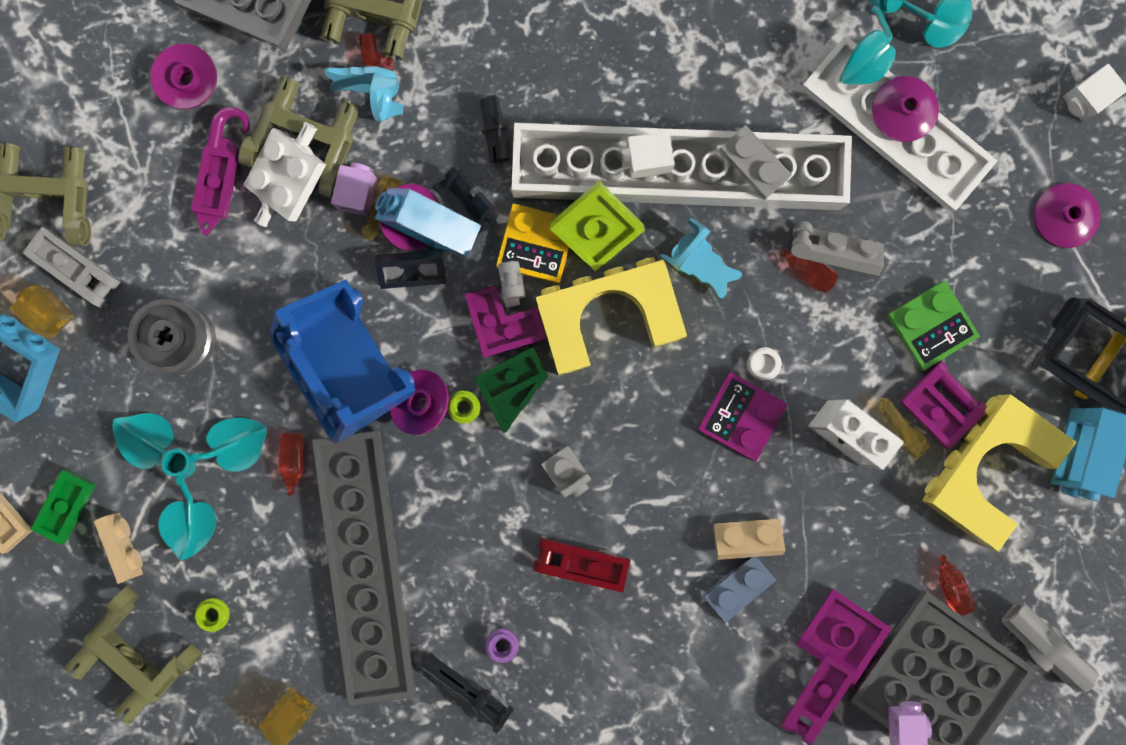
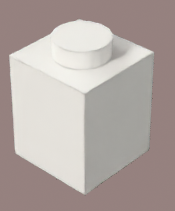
[1063,63,1126,122]
[621,131,675,179]

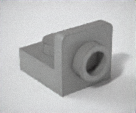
[541,446,591,499]

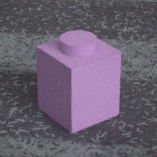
[331,163,378,217]

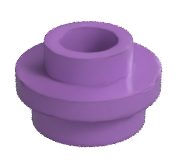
[485,628,519,663]

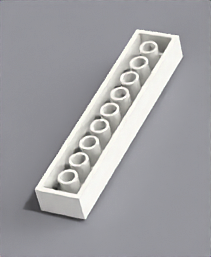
[512,123,852,210]

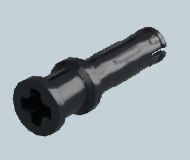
[418,652,514,734]

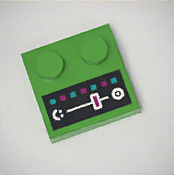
[886,280,980,371]

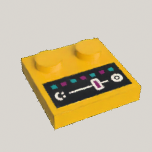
[496,203,570,284]

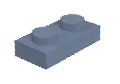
[703,557,777,623]

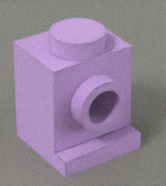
[888,701,932,745]

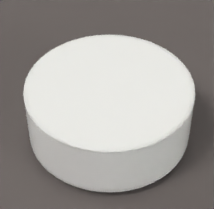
[747,347,782,381]

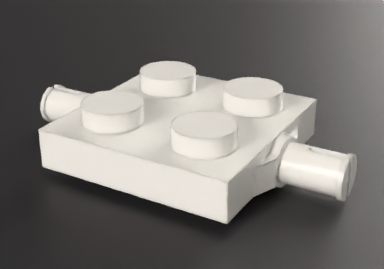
[244,122,326,227]

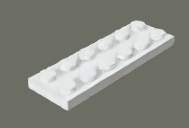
[801,35,998,213]

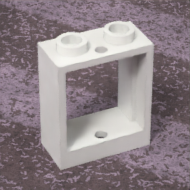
[808,399,904,470]

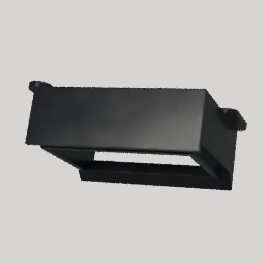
[1031,297,1126,415]

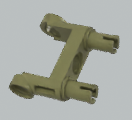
[319,0,423,61]
[239,75,362,199]
[0,143,91,246]
[65,586,203,724]

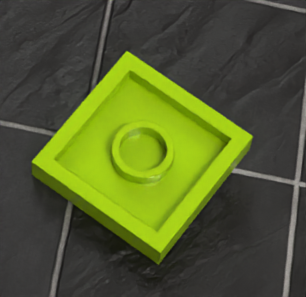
[550,181,645,271]

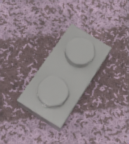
[719,125,792,200]

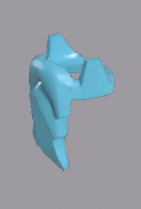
[325,66,404,122]
[660,218,742,299]

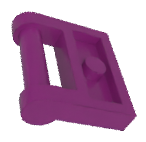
[899,360,987,449]

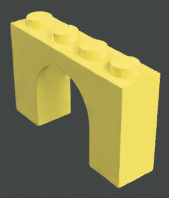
[536,257,687,376]
[922,394,1076,552]

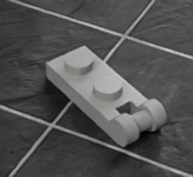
[791,221,884,276]
[23,227,121,308]
[498,261,525,308]

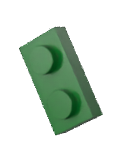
[30,469,97,545]

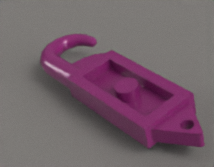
[191,107,250,236]

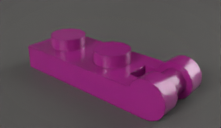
[780,650,858,745]

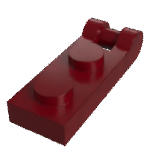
[532,537,631,593]

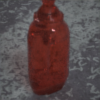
[780,249,838,293]
[278,433,304,496]
[939,555,975,616]

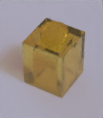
[9,284,76,339]
[258,687,318,745]

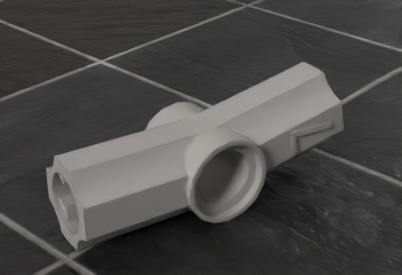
[1002,601,1099,693]

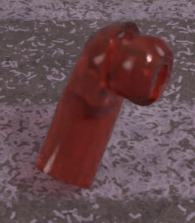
[359,33,395,71]

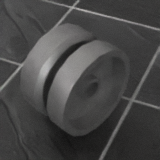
[127,299,217,375]

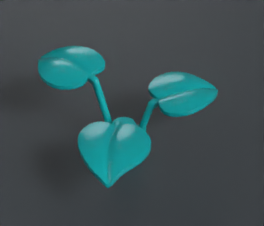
[839,0,973,85]
[113,413,267,560]

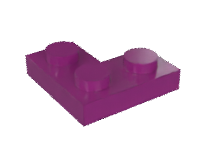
[464,285,547,358]

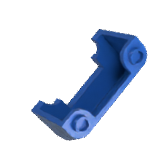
[270,279,415,443]

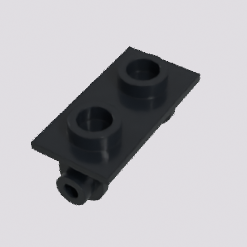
[432,167,499,235]

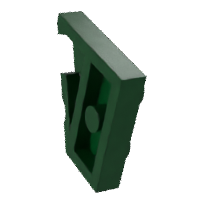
[474,346,548,433]

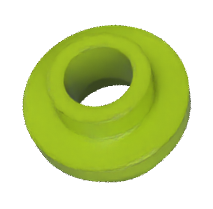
[447,391,481,424]
[195,598,230,632]

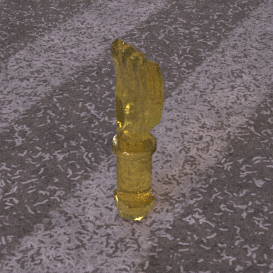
[362,174,403,240]
[878,398,931,460]

